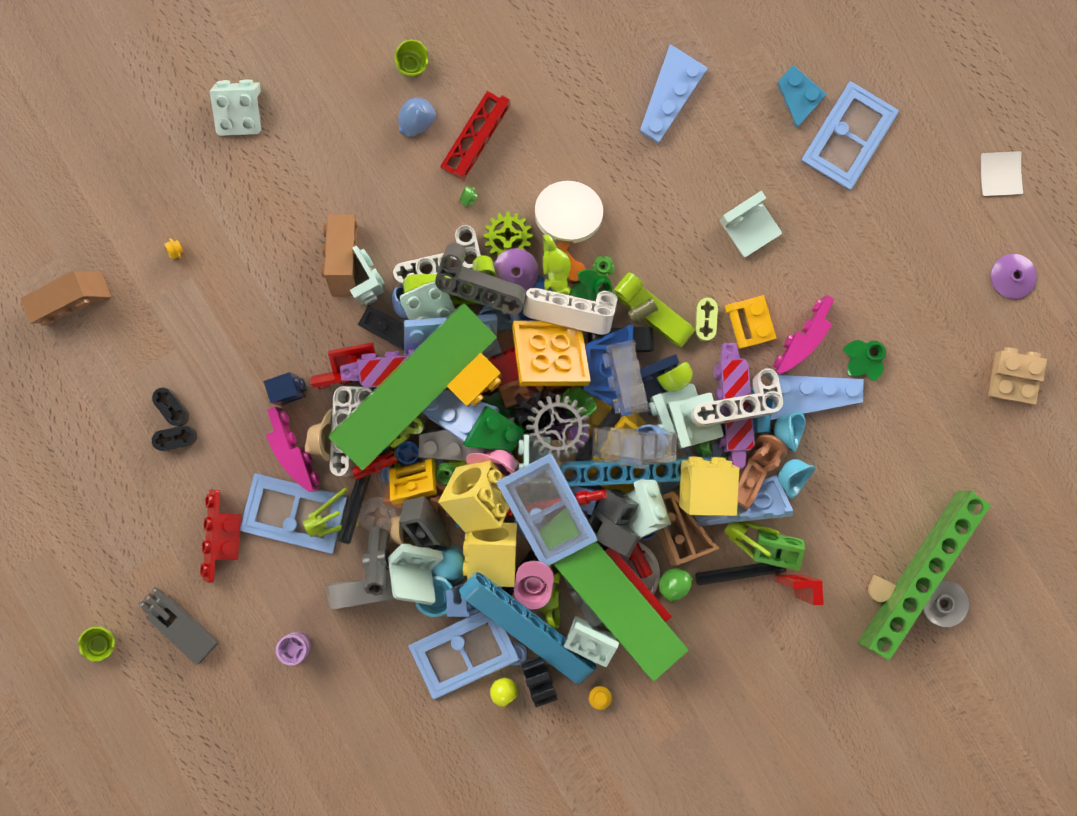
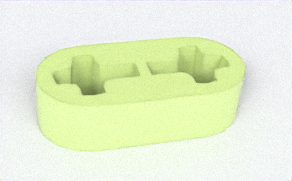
[695,298,718,342]

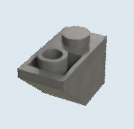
[588,509,640,557]

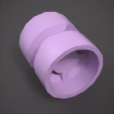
[276,631,312,665]

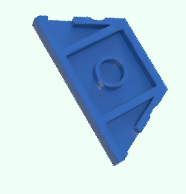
[584,325,633,414]

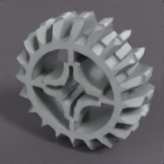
[526,395,590,459]

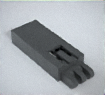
[139,587,220,665]

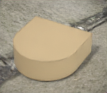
[868,575,896,602]

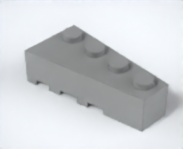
[418,414,515,461]

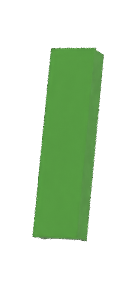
[328,304,497,471]
[857,491,991,660]
[538,507,689,681]

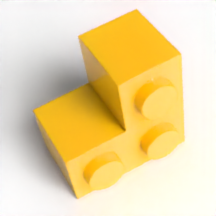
[447,353,502,407]

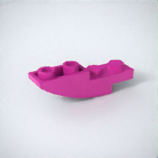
[773,295,834,375]
[266,407,320,492]

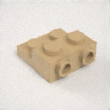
[988,347,1047,405]

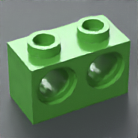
[753,530,805,571]

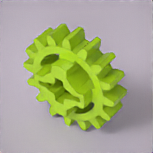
[483,211,533,258]

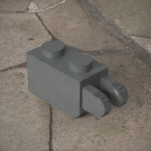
[399,496,451,550]

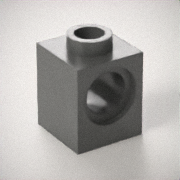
[596,489,639,524]

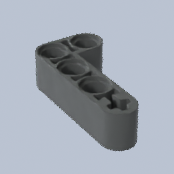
[435,243,526,314]

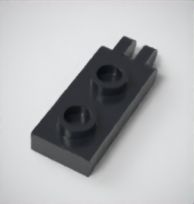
[358,305,404,350]

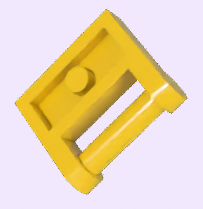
[724,295,777,350]
[389,458,437,505]

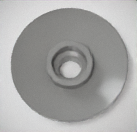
[923,581,969,627]

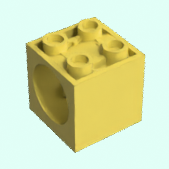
[679,456,739,516]
[438,460,517,533]
[463,523,517,587]

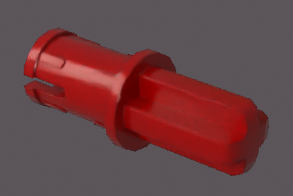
[351,450,398,480]
[628,542,653,579]

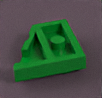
[462,406,525,451]

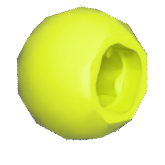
[490,677,519,707]

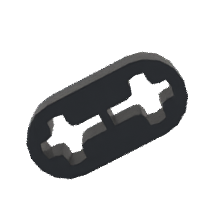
[152,388,189,426]
[152,426,197,451]

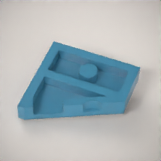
[777,65,827,128]

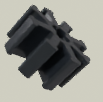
[512,386,564,434]
[521,656,558,708]

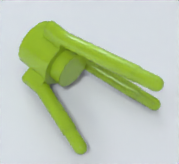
[303,487,359,537]
[724,521,779,558]

